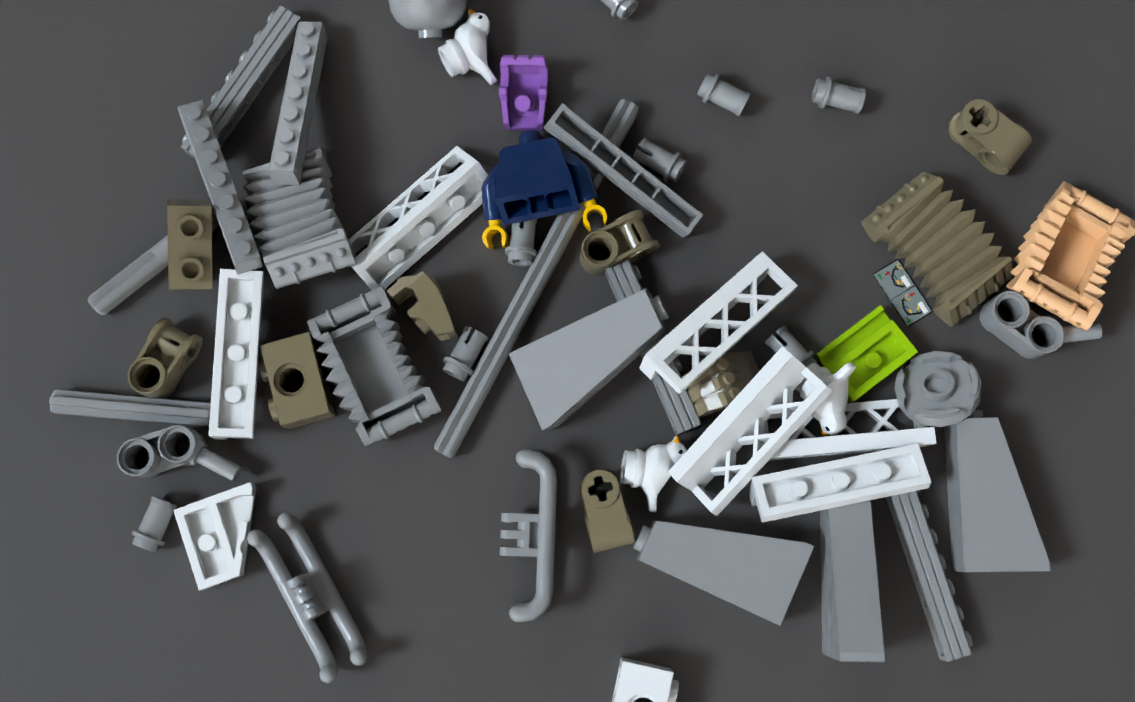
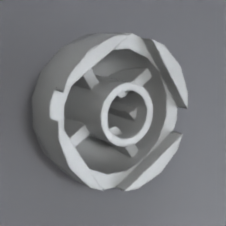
[388,0,467,39]

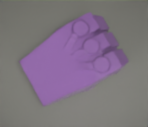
[499,55,549,131]

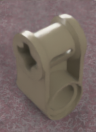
[948,99,1032,175]
[579,209,660,276]
[128,318,203,399]
[580,470,634,554]

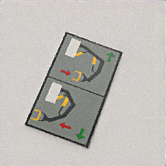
[872,259,933,328]

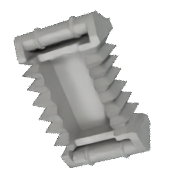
[242,147,356,289]
[307,286,442,447]

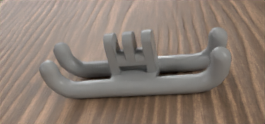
[499,449,557,622]
[247,512,368,683]

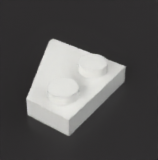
[173,482,256,590]

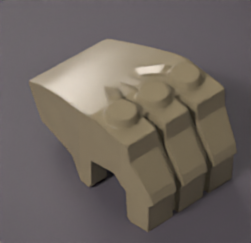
[387,271,458,342]
[682,351,759,416]

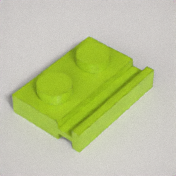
[813,305,918,403]

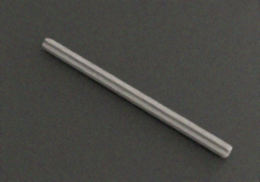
[434,99,639,458]

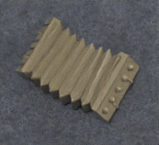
[861,171,1014,327]

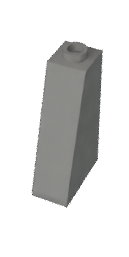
[509,289,669,430]
[944,410,1050,572]
[820,501,885,662]
[633,521,814,626]

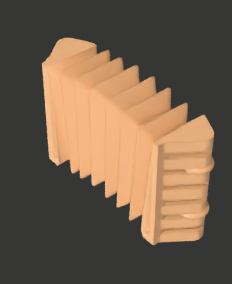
[1006,181,1135,331]

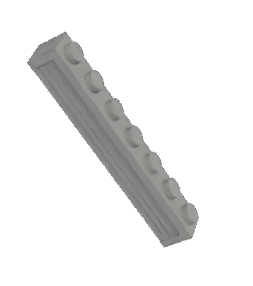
[181,5,303,158]
[268,21,328,185]
[177,100,263,275]
[544,103,704,238]
[605,260,704,436]
[885,490,973,662]

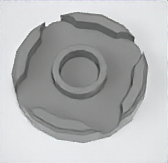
[894,351,982,427]

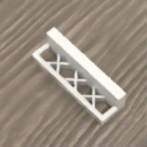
[349,146,488,290]
[639,251,798,395]
[208,269,264,440]
[668,346,833,516]
[763,399,937,461]
[749,443,931,523]

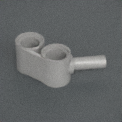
[979,291,1102,359]
[116,425,242,481]

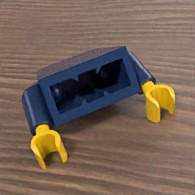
[481,130,607,250]

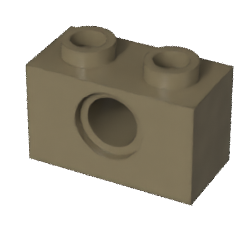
[167,199,213,289]
[258,332,337,429]

